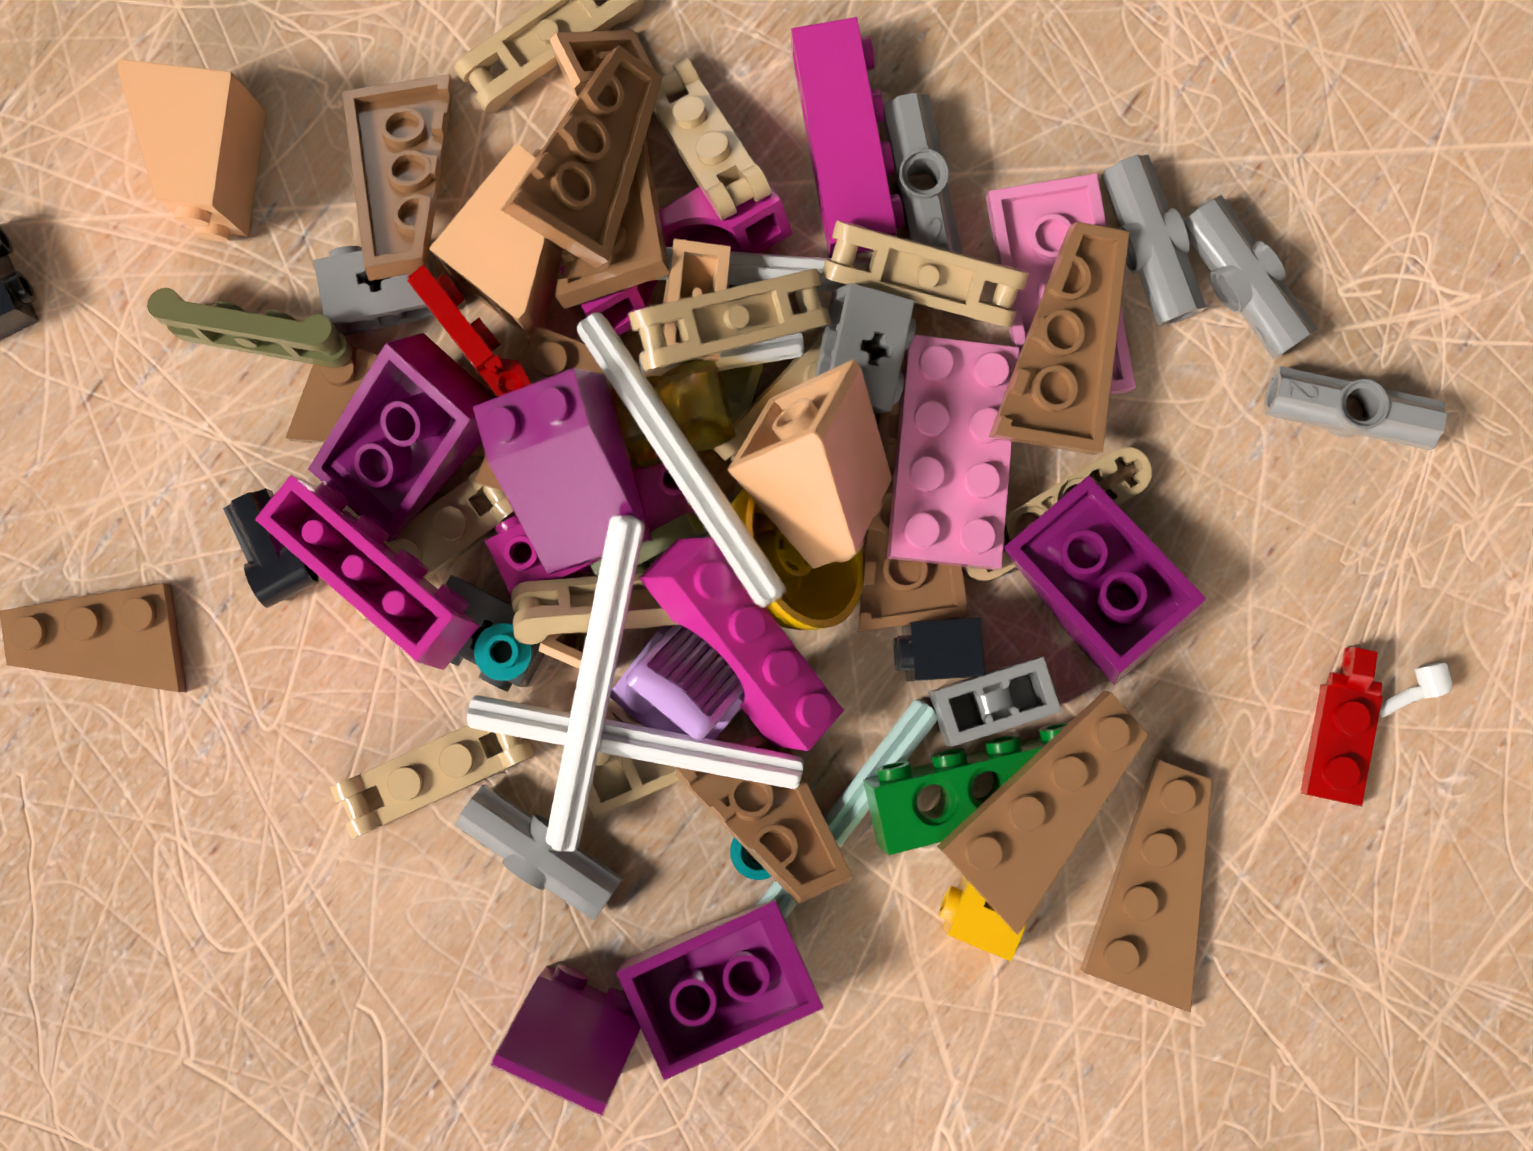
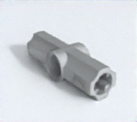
[883,92,962,254]
[1101,155,1206,327]
[1183,195,1317,359]
[1264,366,1448,450]
[455,784,623,920]

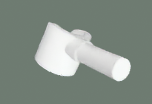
[1379,662,1453,718]

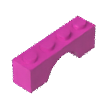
[559,182,793,336]
[639,537,844,751]

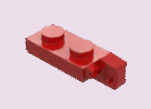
[407,264,532,397]
[1300,647,1383,807]

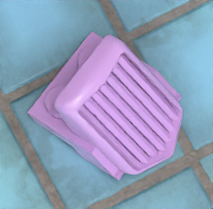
[610,625,745,741]

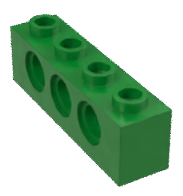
[863,722,1108,855]

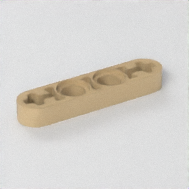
[962,447,1152,583]

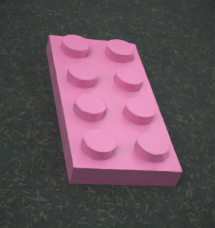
[986,173,1136,395]
[886,335,1019,570]

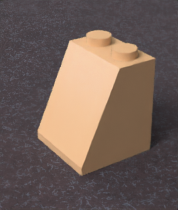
[117,59,266,242]
[429,142,562,339]
[728,359,892,569]

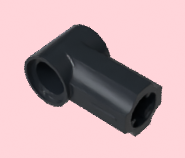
[223,488,319,608]

